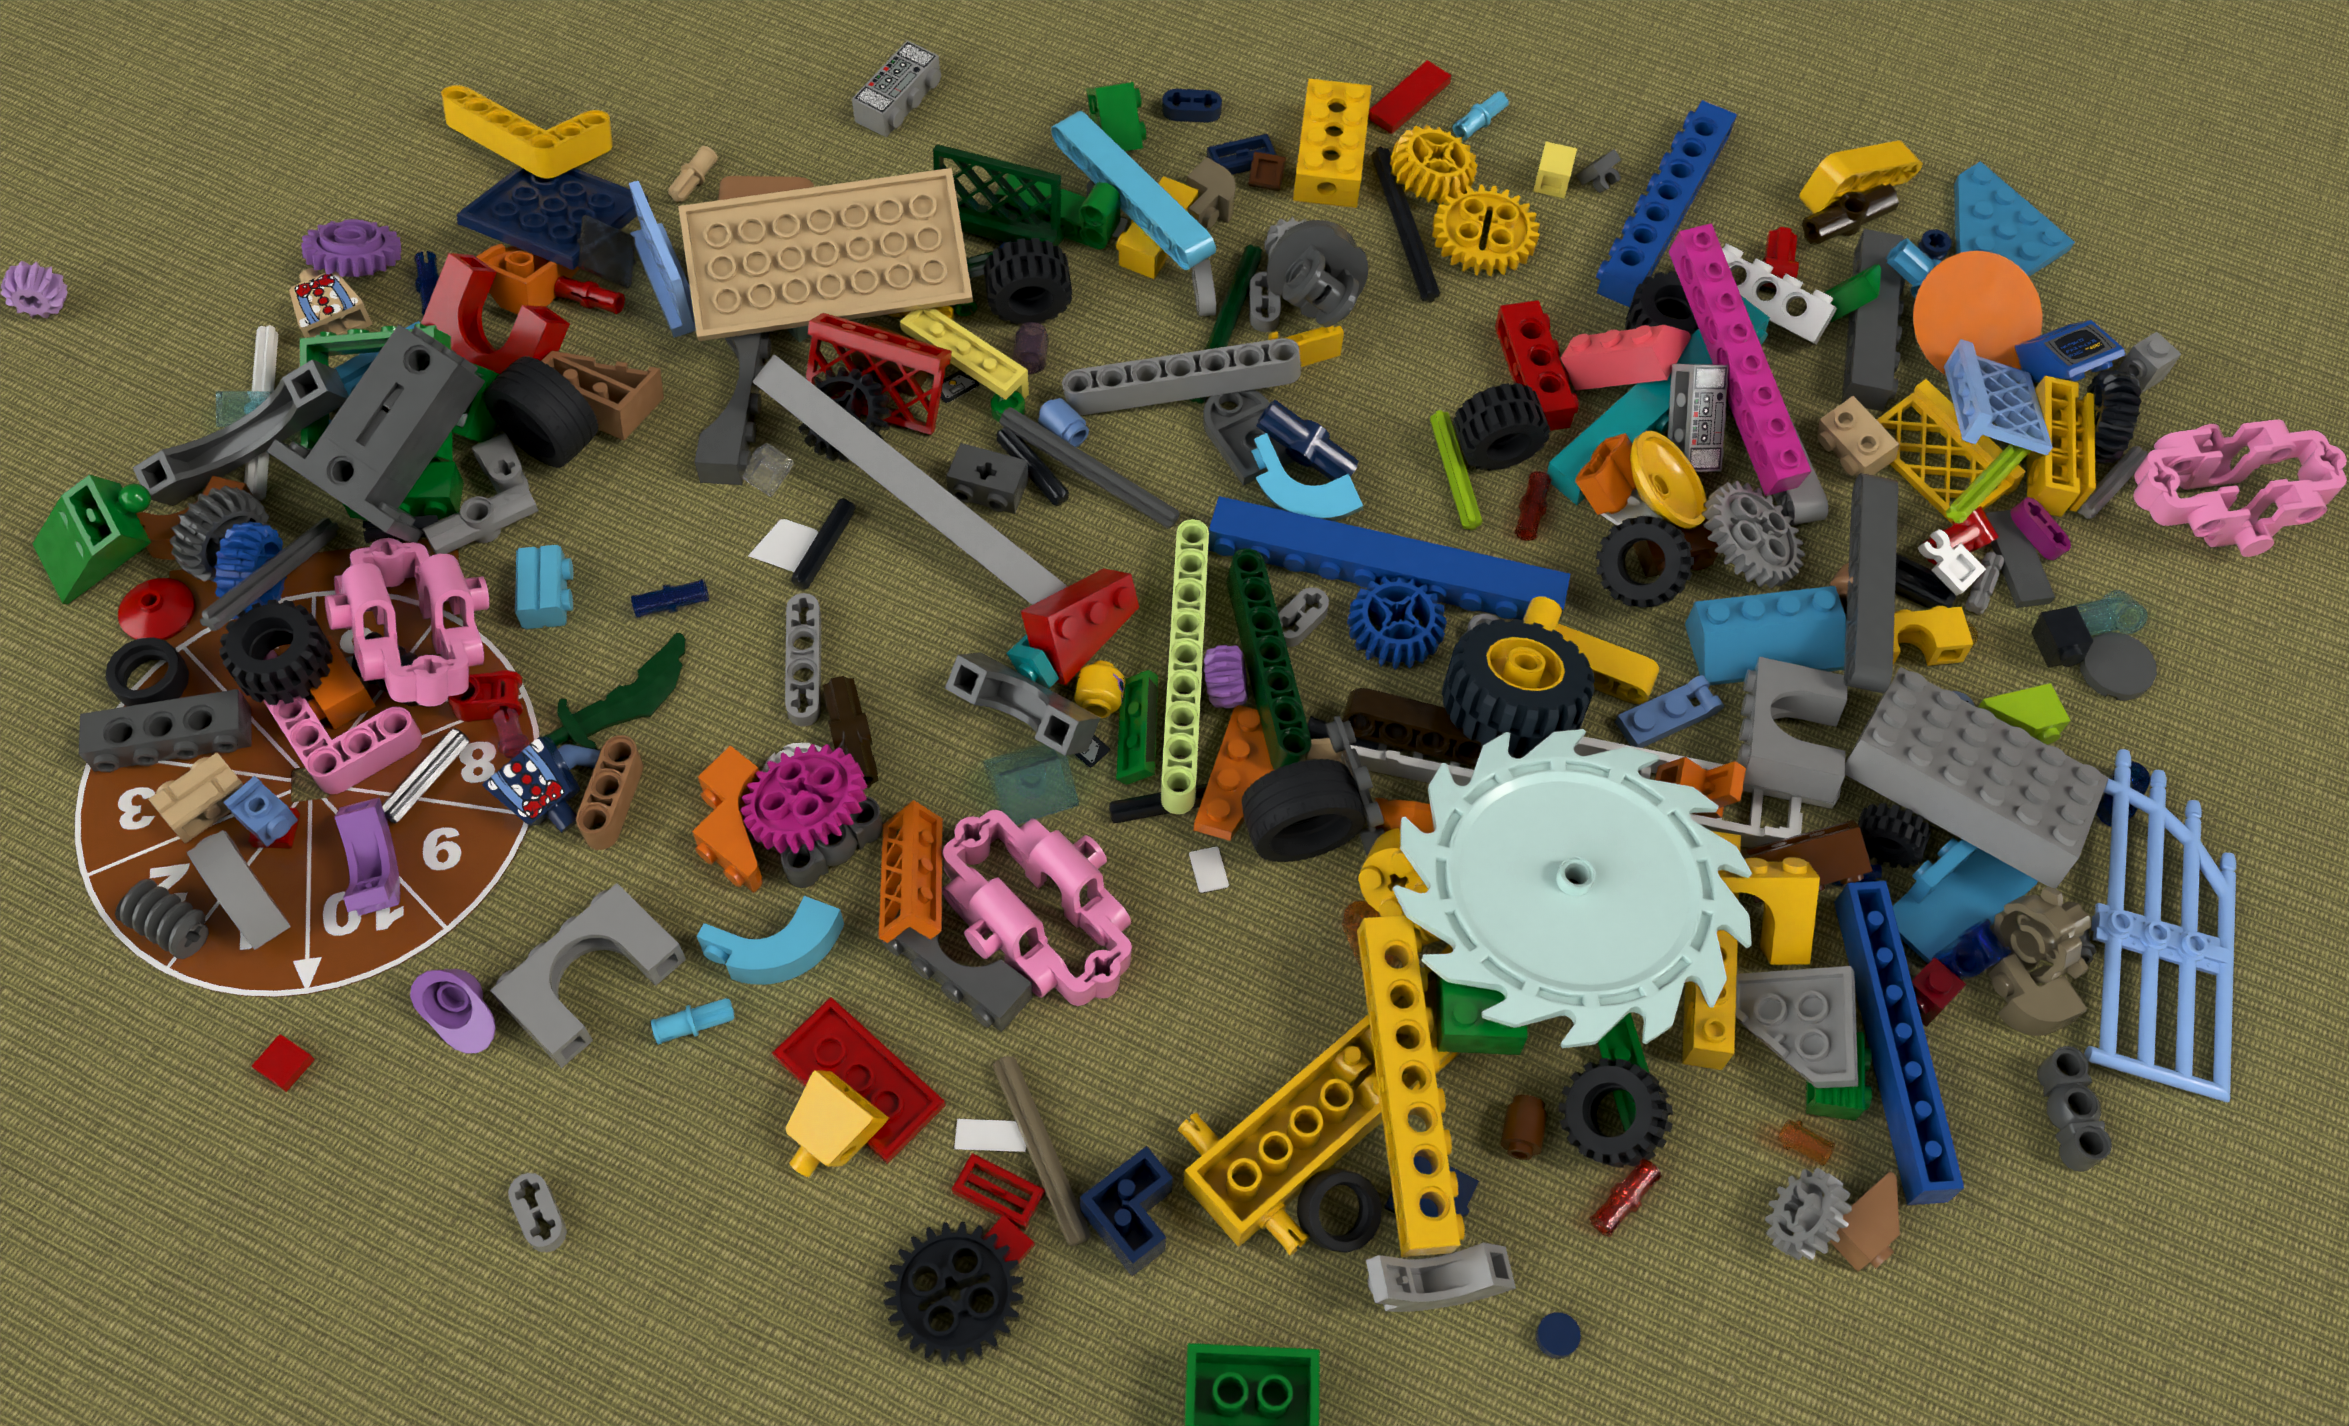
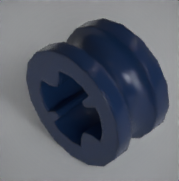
[1918,229,1952,261]

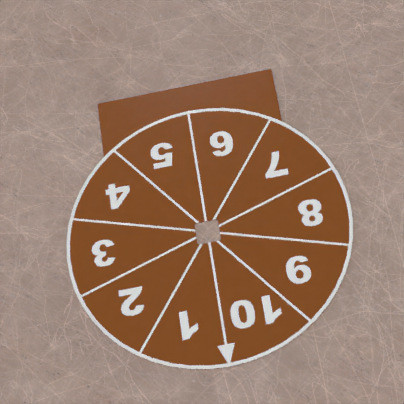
[75,539,540,997]

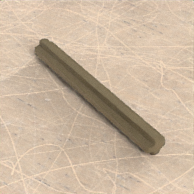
[993,1056,1091,1246]

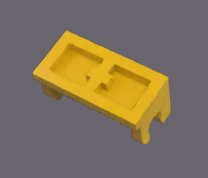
[1268,325,1344,367]

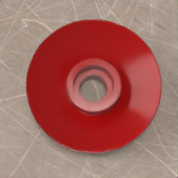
[118,578,195,640]

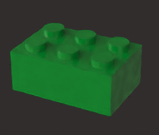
[1184,1343,1320,1426]

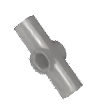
[423,483,538,554]

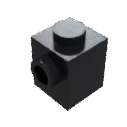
[2031,606,2093,668]

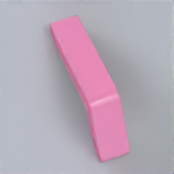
[263,649,422,794]

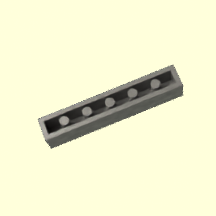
[1842,229,1905,411]

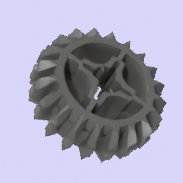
[169,485,270,583]

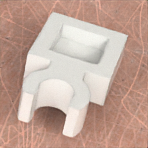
[1918,529,1986,596]

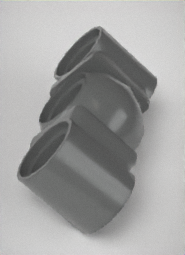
[781,796,883,888]
[2037,1046,2112,1172]

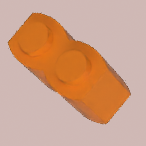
[1575,433,1636,515]

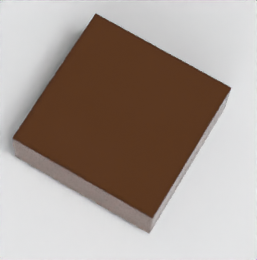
[1248,151,1286,191]

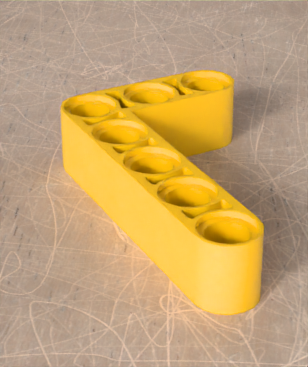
[441,85,613,178]

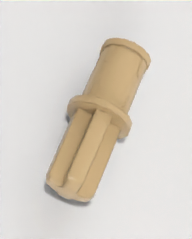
[668,146,718,202]

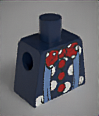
[482,737,580,833]

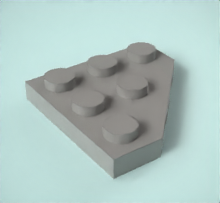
[1735,966,1858,1088]

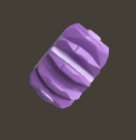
[1204,645,1248,709]

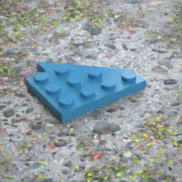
[1954,161,2075,277]

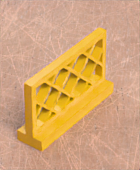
[1876,379,2026,525]

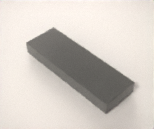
[1985,510,2055,608]

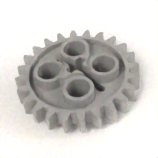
[1702,481,1805,588]

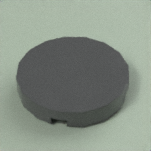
[2080,632,2157,701]

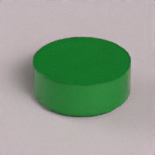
[991,391,1025,422]

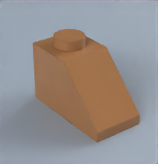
[1829,1171,1900,1272]

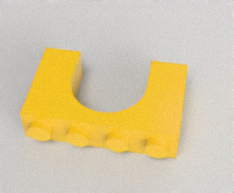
[1718,857,1820,965]

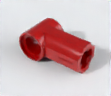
[1762,227,1799,289]
[1923,506,1999,565]

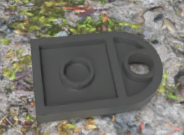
[1203,390,1295,486]

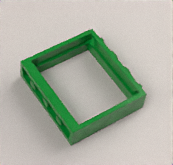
[300,323,453,462]

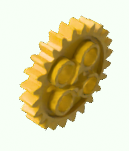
[1432,184,1540,276]

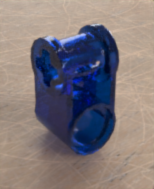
[1932,918,2012,981]

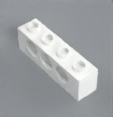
[1722,243,1837,344]

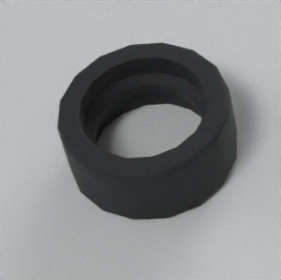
[105,637,189,707]
[1297,1168,1382,1253]

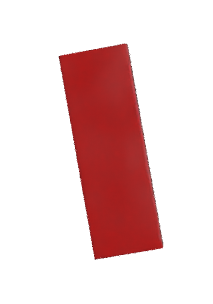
[1368,60,1452,134]

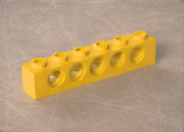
[1682,831,1741,1070]

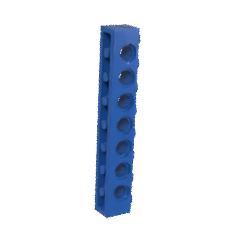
[1596,100,1737,307]

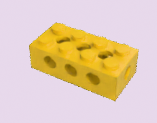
[1293,78,1372,208]

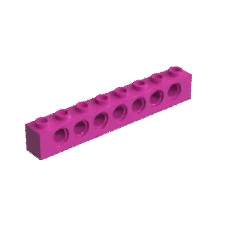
[1668,223,1811,496]

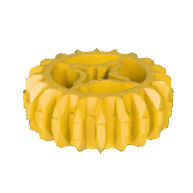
[1390,125,1478,204]

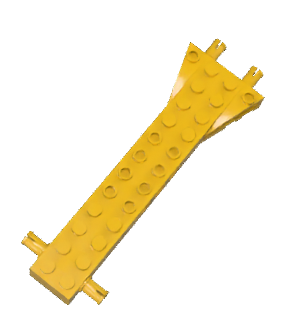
[1178,945,1460,1256]

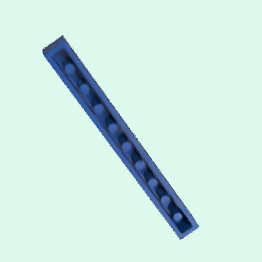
[1208,496,1570,622]

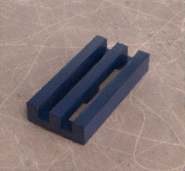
[1207,134,1277,175]

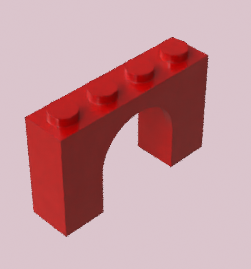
[421,253,570,374]

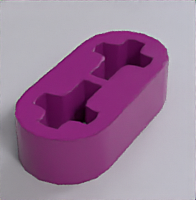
[2010,497,2071,561]

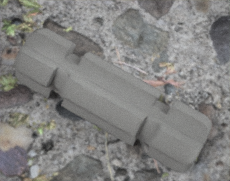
[1965,552,2004,615]

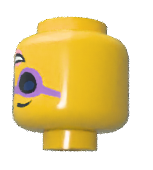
[1074,660,1125,718]

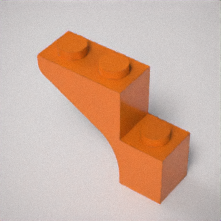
[692,746,763,893]

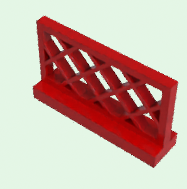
[806,313,952,435]

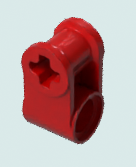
[448,670,523,722]

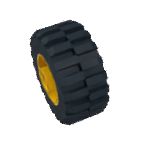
[1442,619,1595,757]

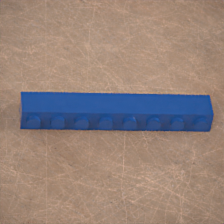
[1834,881,1964,1205]

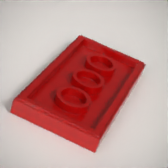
[772,997,946,1164]

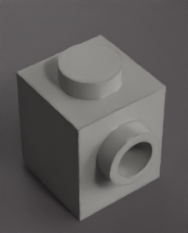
[2118,332,2181,393]

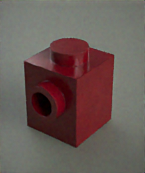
[1912,957,1967,1027]

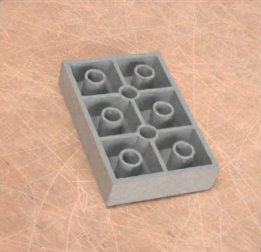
[1845,667,2108,889]

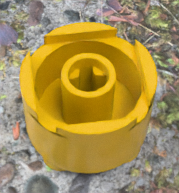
[1358,828,1428,917]

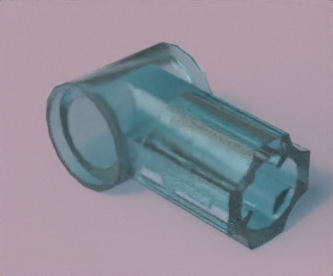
[2069,590,2148,635]

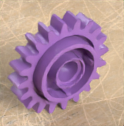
[301,219,401,277]

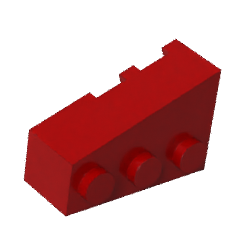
[1021,568,1139,685]

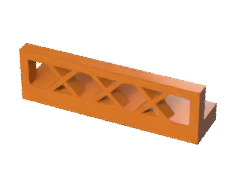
[879,800,943,943]

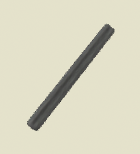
[999,407,1180,529]
[200,518,339,631]

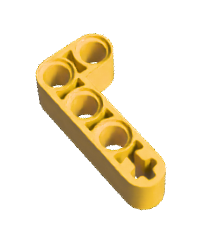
[1799,140,1923,214]
[1523,597,1659,704]

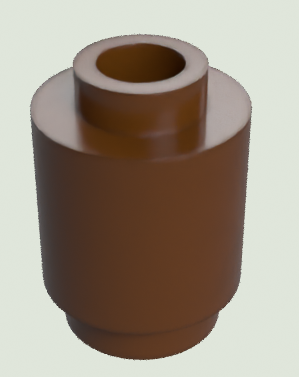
[1500,1095,1548,1160]

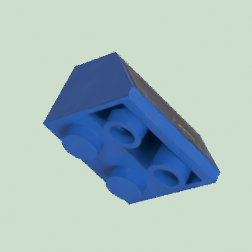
[2015,320,2126,383]

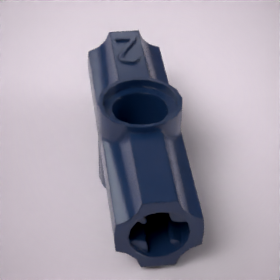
[1256,400,1359,481]

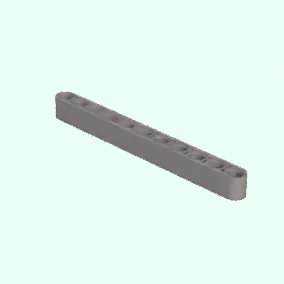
[752,354,1068,605]

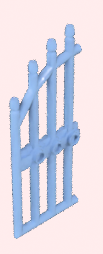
[2084,749,2236,1102]

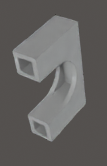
[1737,657,1848,804]
[490,883,686,1068]

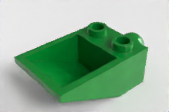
[32,474,151,605]

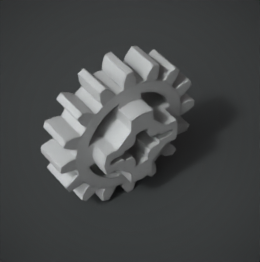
[1765,1168,1852,1260]

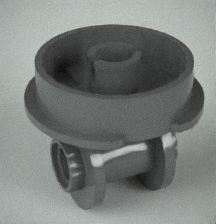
[1267,220,1368,328]

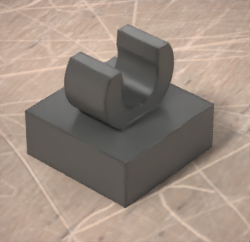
[1576,149,1621,193]

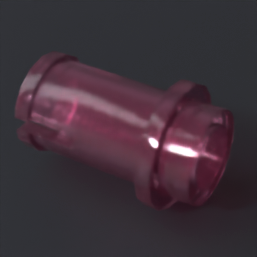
[493,709,529,759]

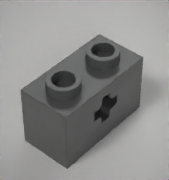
[946,443,1029,514]

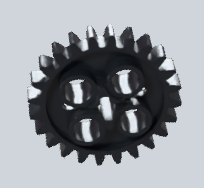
[884,1221,1024,1366]

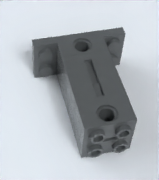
[267,324,485,543]

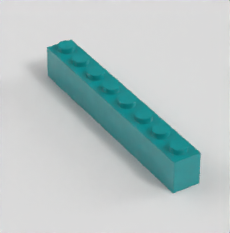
[1546,296,1770,505]

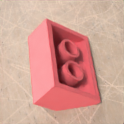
[1561,325,1691,391]

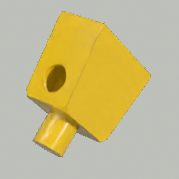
[786,1070,889,1177]

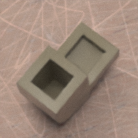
[1187,157,1236,229]
[1988,953,2088,1036]

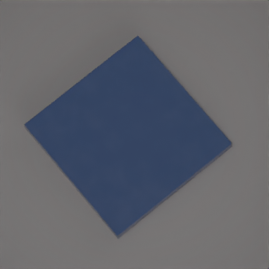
[457,166,648,270]

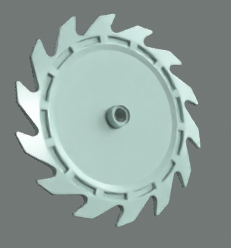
[1393,729,1752,1048]

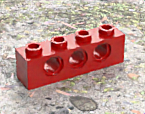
[1495,300,1579,431]

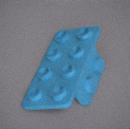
[1893,838,2038,967]

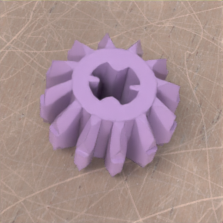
[1,261,67,319]

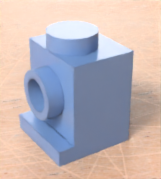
[223,776,298,847]

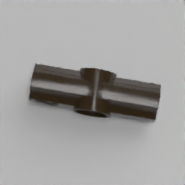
[1802,184,1899,244]
[823,676,879,788]

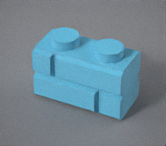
[515,545,574,629]

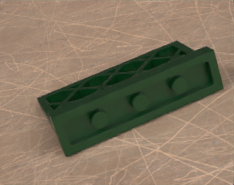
[933,144,1065,246]

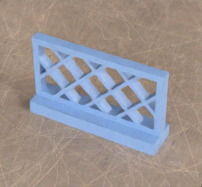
[629,181,696,338]
[1944,339,2053,455]

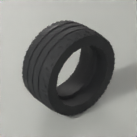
[483,356,599,468]
[1242,759,1365,862]

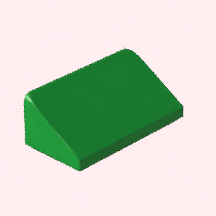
[1823,264,1881,323]

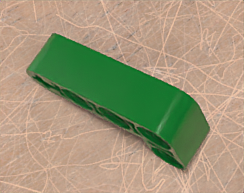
[994,174,1121,249]

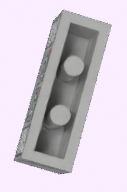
[852,40,941,137]
[1668,364,1728,472]

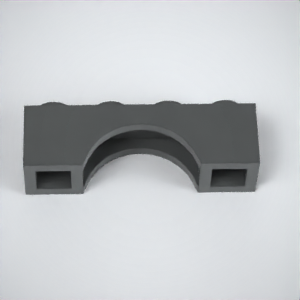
[945,652,1100,756]
[881,908,1033,1033]

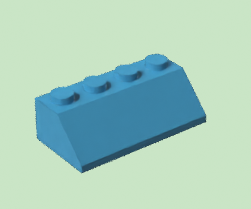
[1685,586,1846,686]

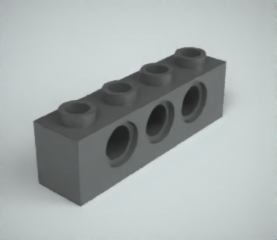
[79,689,252,772]

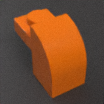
[1655,757,1746,819]

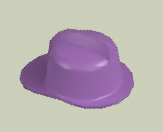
[410,968,496,1053]

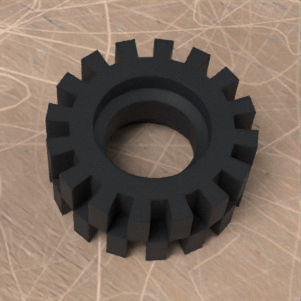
[1857,803,1931,868]

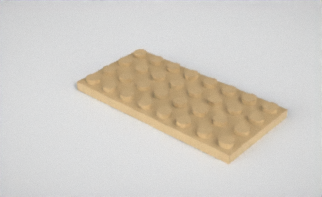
[678,168,973,341]

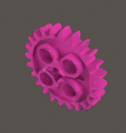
[741,744,867,854]

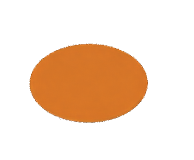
[1913,251,2043,376]

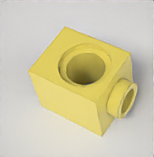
[1533,142,1577,199]

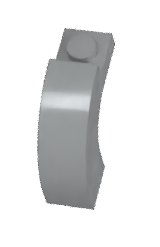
[187,830,291,950]
[1366,1242,1516,1312]

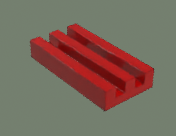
[952,1153,1045,1230]

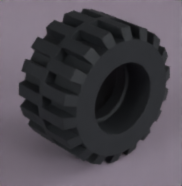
[984,238,1073,325]
[1625,271,1699,335]
[1453,383,1550,471]
[1596,516,1694,607]
[219,599,333,705]
[1559,1058,1673,1168]

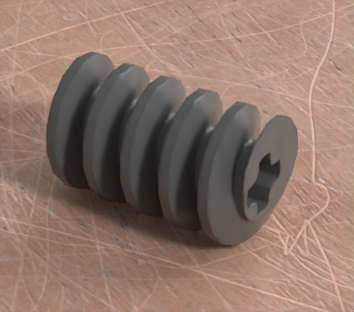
[115,879,209,959]

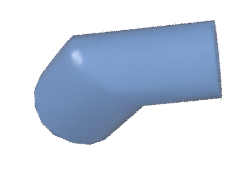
[558,744,600,770]

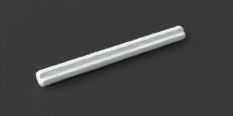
[244,325,278,500]

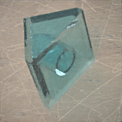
[983,743,1079,825]

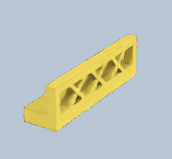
[900,308,1029,400]

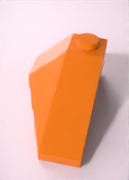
[476,244,590,315]

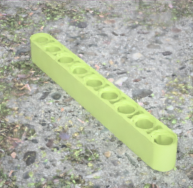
[1161,519,1209,815]

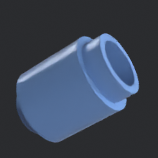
[1038,398,1089,447]

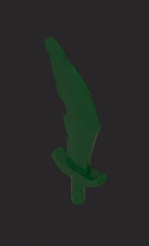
[529,633,686,750]

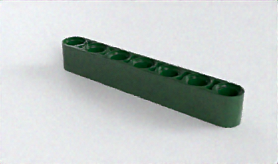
[1226,548,1312,770]

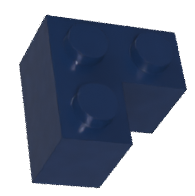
[1080,1146,1173,1277]

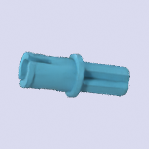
[1452,91,1509,141]
[651,998,735,1045]

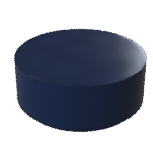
[1535,1312,1581,1359]

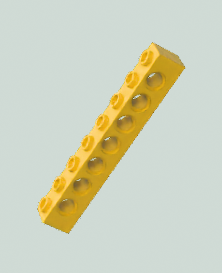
[1357,915,1465,1257]

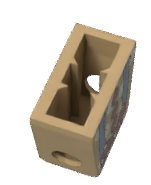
[289,268,373,338]

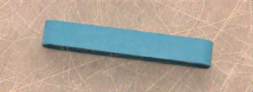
[1051,111,1216,270]

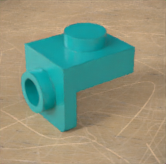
[1006,634,1059,688]

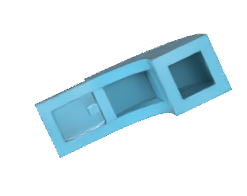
[1251,433,1363,521]
[697,896,844,985]

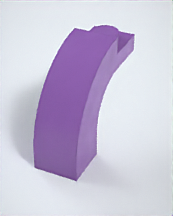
[335,798,400,916]

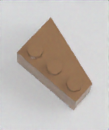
[542,351,664,441]

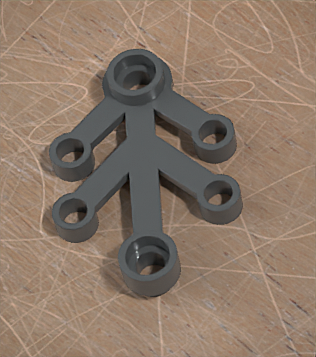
[1326,716,1385,856]

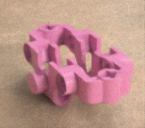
[2133,420,2347,557]
[325,538,489,706]
[942,810,1132,1006]

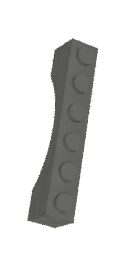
[694,331,774,485]
[132,359,349,506]

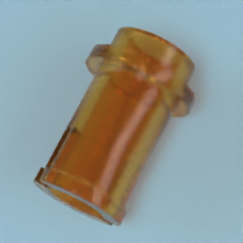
[1778,1119,1835,1166]

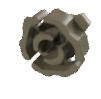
[1993,886,2091,984]

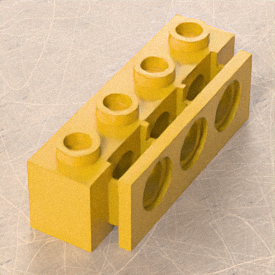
[2027,376,2096,517]

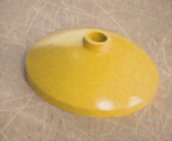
[1630,431,1707,529]

